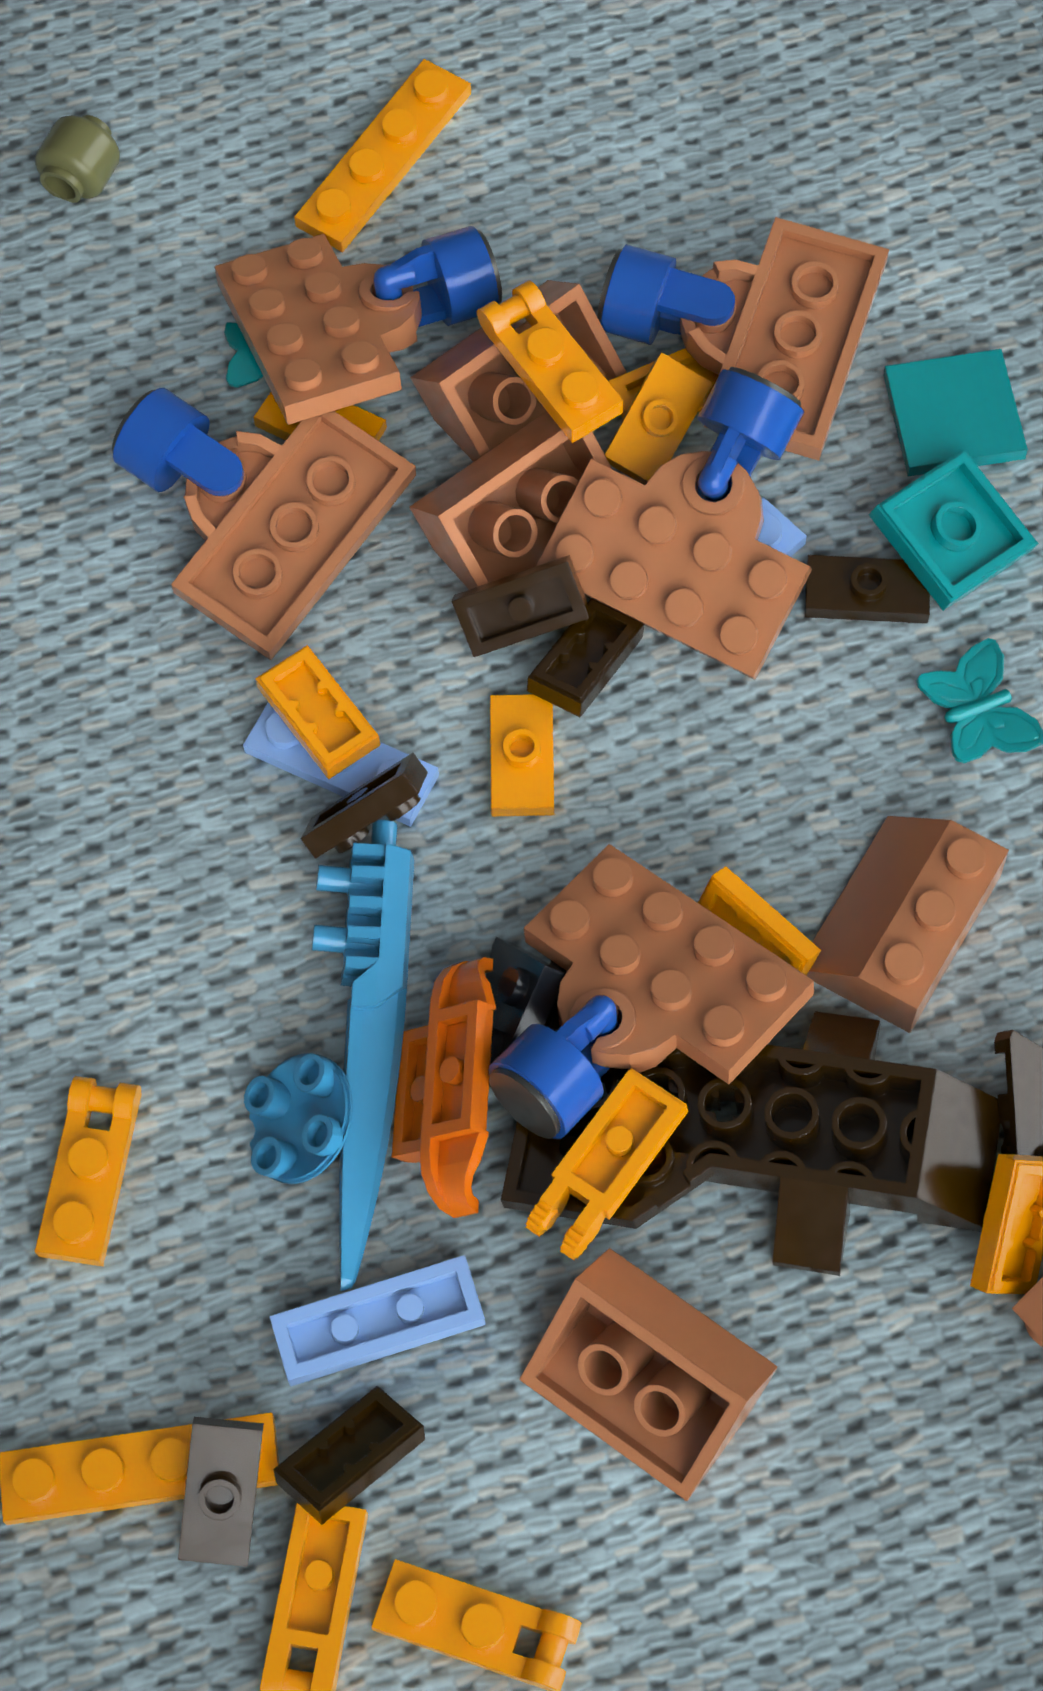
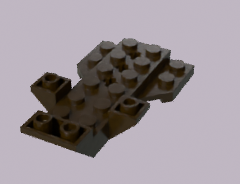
[501,961,1001,1276]

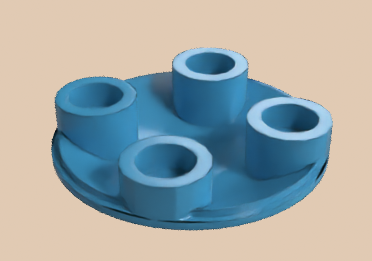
[244,1053,353,1184]

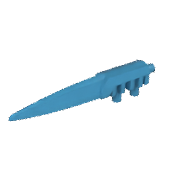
[312,820,415,1291]

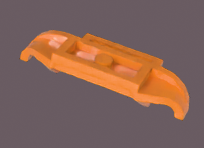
[391,957,496,1218]

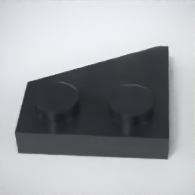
[486,937,566,1087]

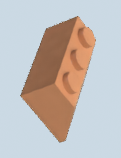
[410,280,627,462]
[409,411,612,590]
[807,816,1009,1033]
[519,1248,778,1501]

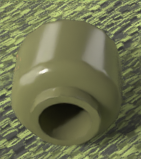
[35,115,120,203]

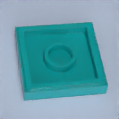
[883,349,1028,477]
[869,449,1039,611]

